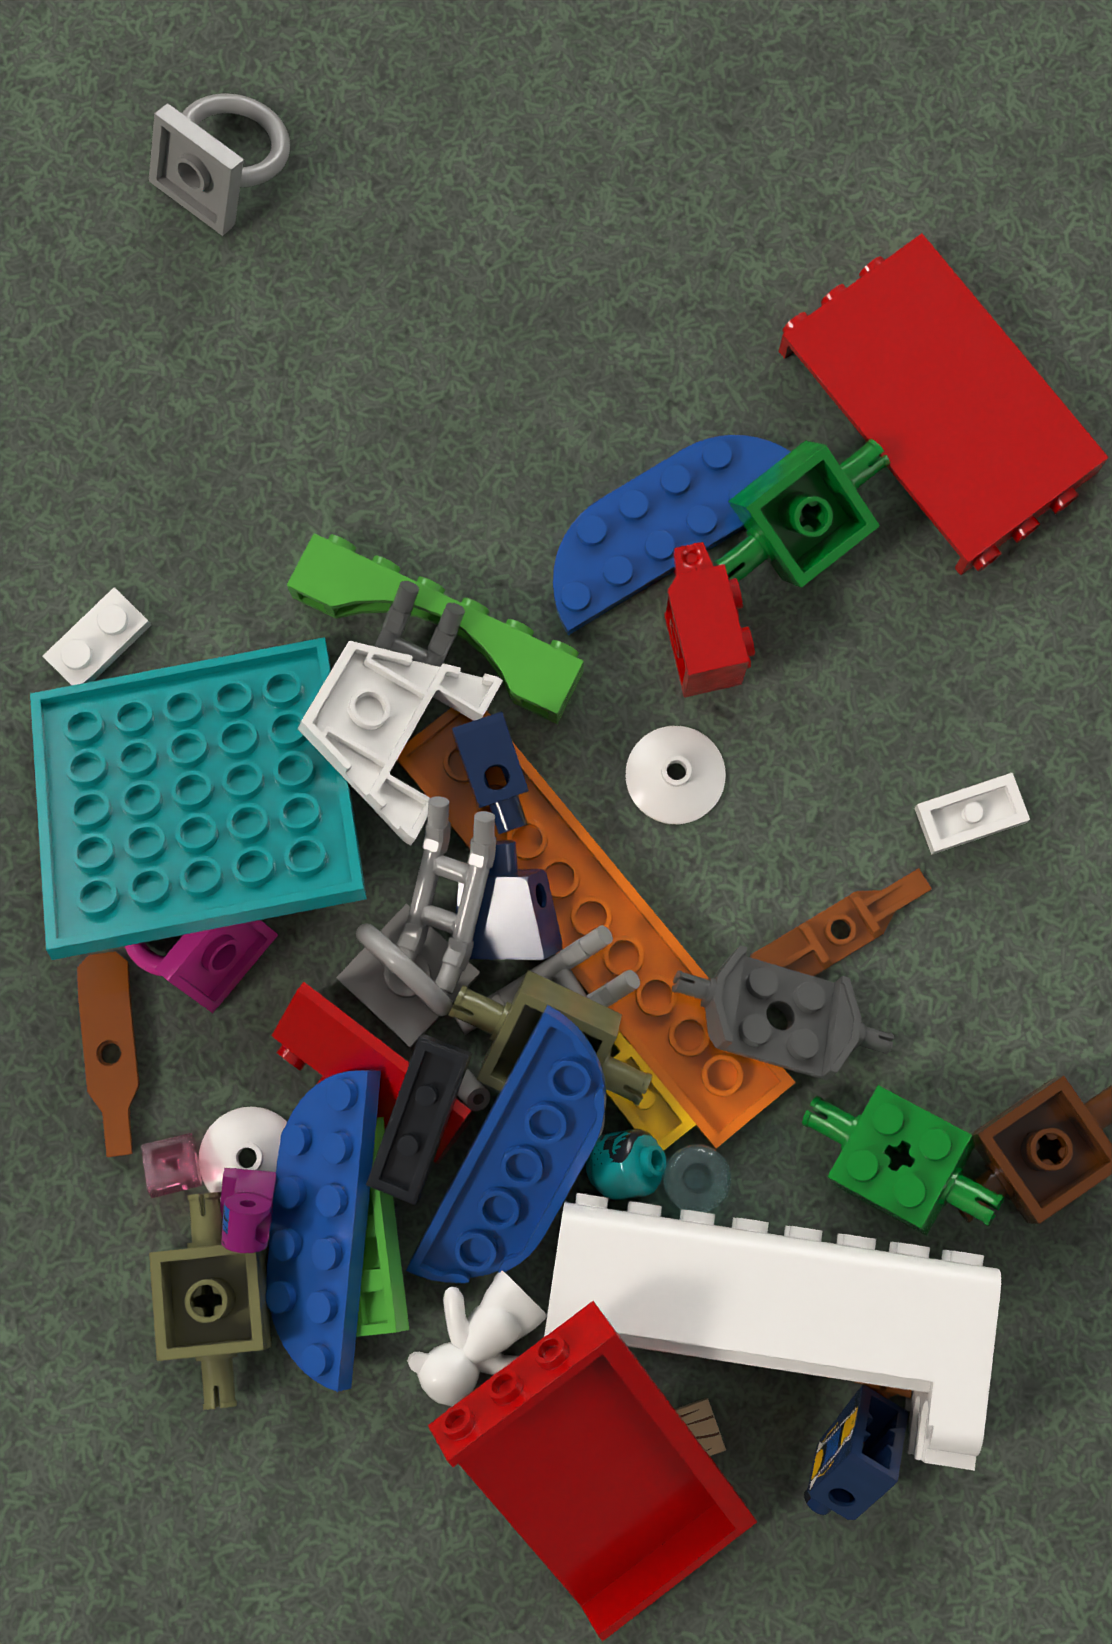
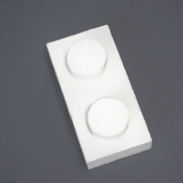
[43,588,151,685]
[914,773,1030,855]

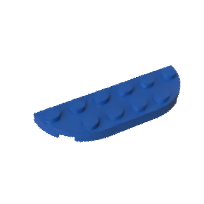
[553,435,791,635]
[406,1005,606,1283]
[266,1070,381,1392]

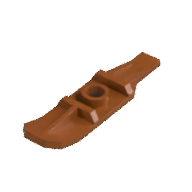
[750,868,932,976]
[77,951,140,1157]

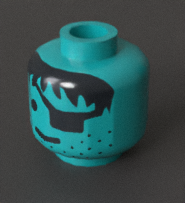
[586,1129,666,1200]

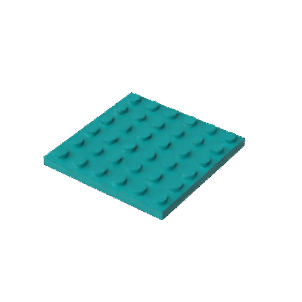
[30,637,367,960]

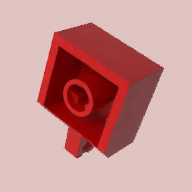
[664,542,755,698]

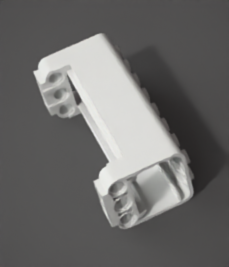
[544,1193,1001,1471]

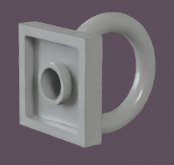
[149,93,290,236]
[336,904,481,1048]

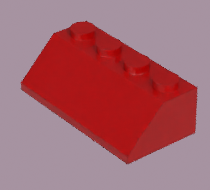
[271,982,476,1164]

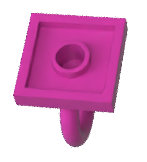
[125,920,278,1013]

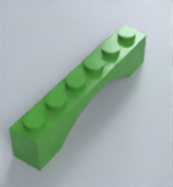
[287,533,584,724]

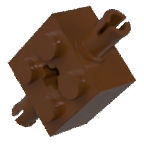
[958,1076,1112,1224]

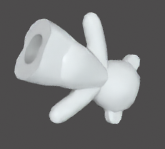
[407,1271,547,1407]

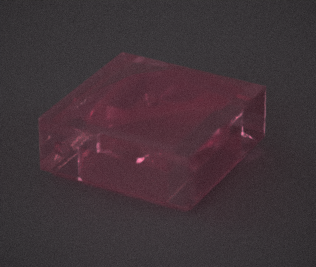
[141,1133,202,1198]

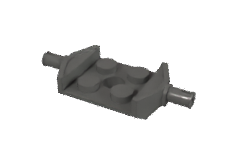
[672,945,894,1080]

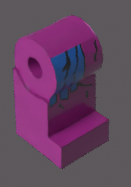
[220,1168,276,1253]

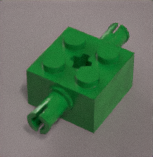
[713,439,890,588]
[802,1085,1004,1236]

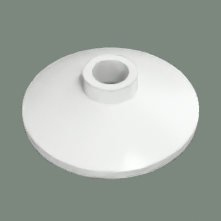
[625,726,726,825]
[199,1107,287,1202]

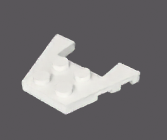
[298,641,503,846]

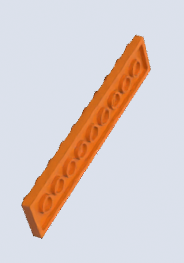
[397,708,796,1149]

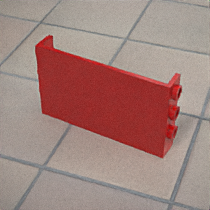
[779,233,1109,575]
[428,1301,757,1641]

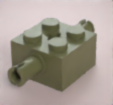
[448,970,652,1106]
[149,1192,272,1410]

